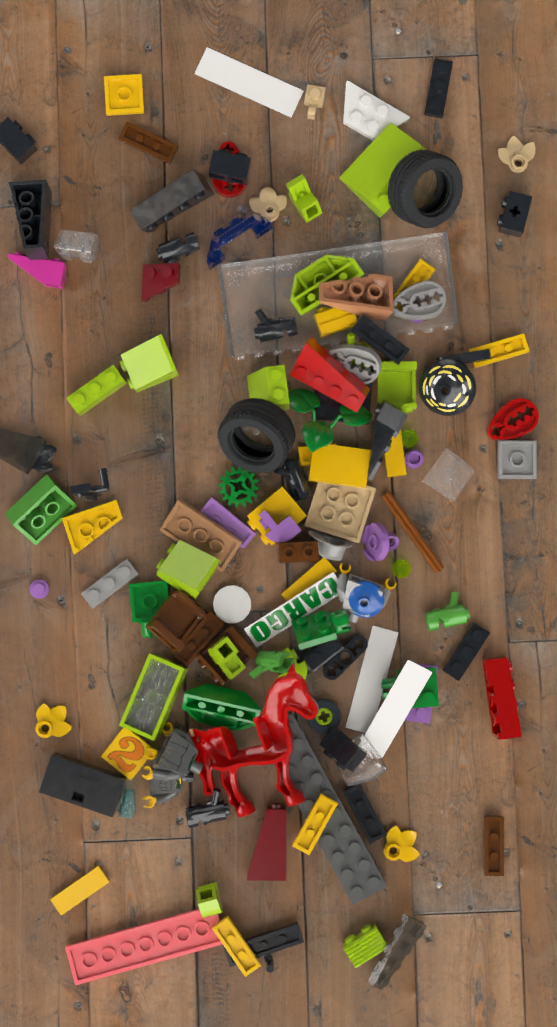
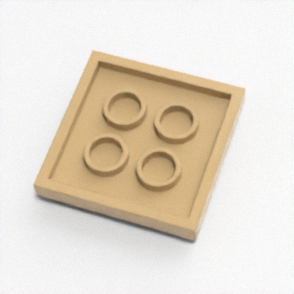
[304,482,376,543]

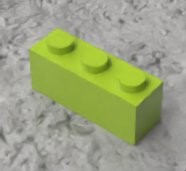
[67,365,127,416]

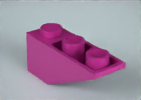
[7,252,67,289]

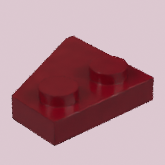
[141,263,181,302]

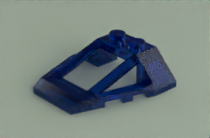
[207,214,273,270]

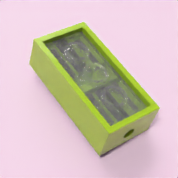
[119,653,189,741]

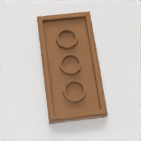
[159,498,243,573]

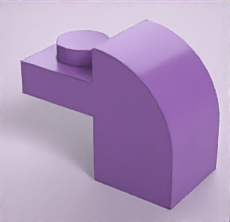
[259,510,302,543]

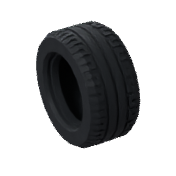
[388,150,463,228]
[218,398,296,473]

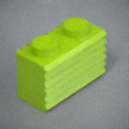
[343,924,389,968]

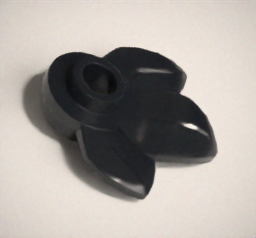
[21,435,57,473]

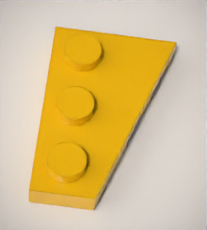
[62,500,123,555]

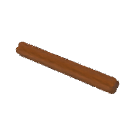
[382,492,444,573]

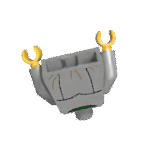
[336,563,397,623]

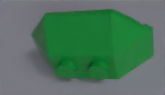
[182,683,261,731]

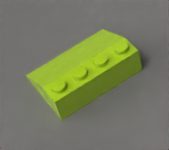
[339,122,426,218]

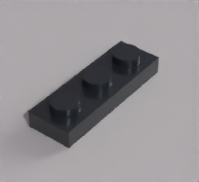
[424,58,453,119]
[352,315,410,365]
[442,622,490,681]
[342,782,387,844]

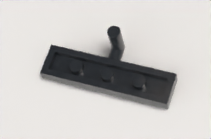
[70,468,110,502]
[224,922,304,973]

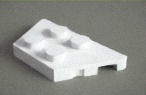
[343,80,410,141]

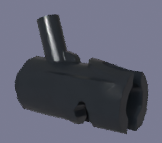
[156,232,200,263]
[254,308,298,342]
[274,457,314,502]
[185,788,230,828]

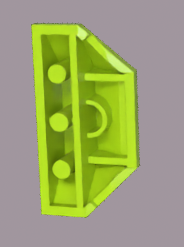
[290,254,364,316]

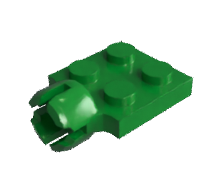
[129,580,169,638]
[291,609,351,650]
[381,667,439,708]

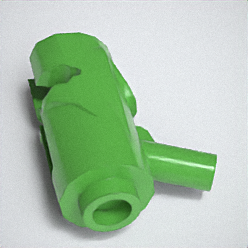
[425,592,470,631]
[249,650,295,679]

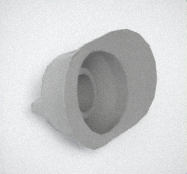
[308,530,353,561]

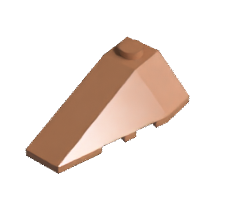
[319,274,393,321]

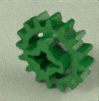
[218,467,259,508]

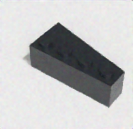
[130,169,215,233]
[9,180,52,260]

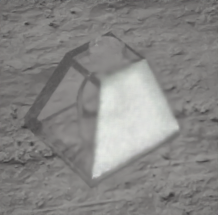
[422,448,475,503]
[333,732,388,786]

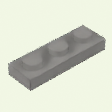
[81,559,139,609]

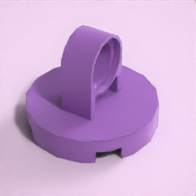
[361,523,399,561]

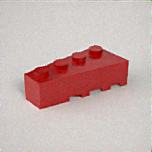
[290,336,370,412]
[482,656,522,740]

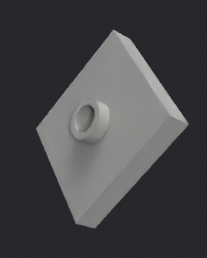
[497,440,537,479]

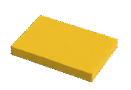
[308,444,371,489]

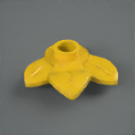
[35,703,72,738]
[383,826,420,862]

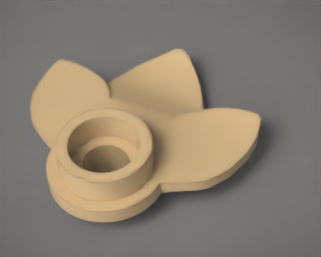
[498,136,536,173]
[249,186,287,222]

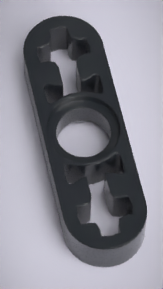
[436,349,491,364]
[323,635,368,680]

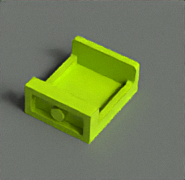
[377,361,417,413]

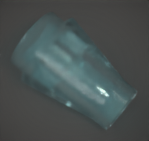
[117,789,136,819]

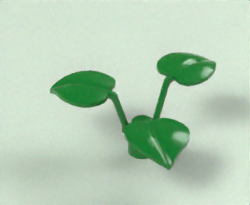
[288,388,372,453]

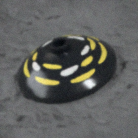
[419,359,477,416]

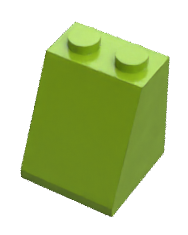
[120,334,179,393]
[247,365,290,410]
[156,540,220,601]

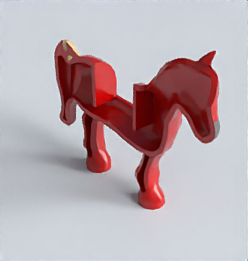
[187,663,319,817]

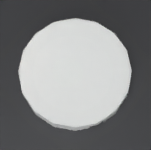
[213,585,251,623]

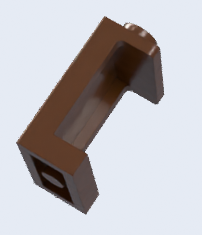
[279,541,319,563]
[145,590,207,652]
[197,625,258,685]

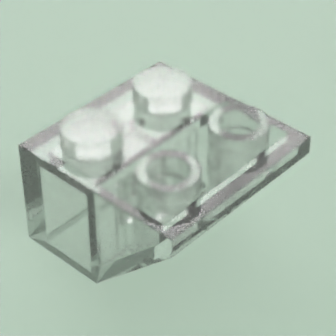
[54,229,100,263]

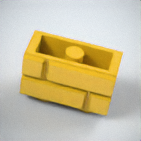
[313,307,358,338]

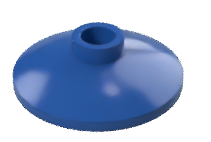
[349,581,384,618]

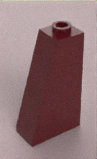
[247,803,286,881]

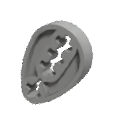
[392,281,446,320]
[329,344,382,384]

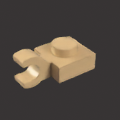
[304,84,326,120]

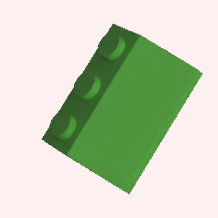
[5,474,77,545]

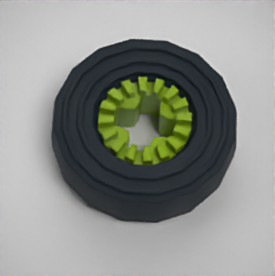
[307,699,341,734]

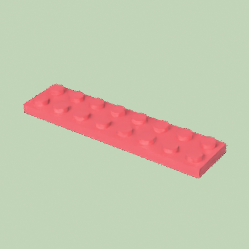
[65,908,222,985]

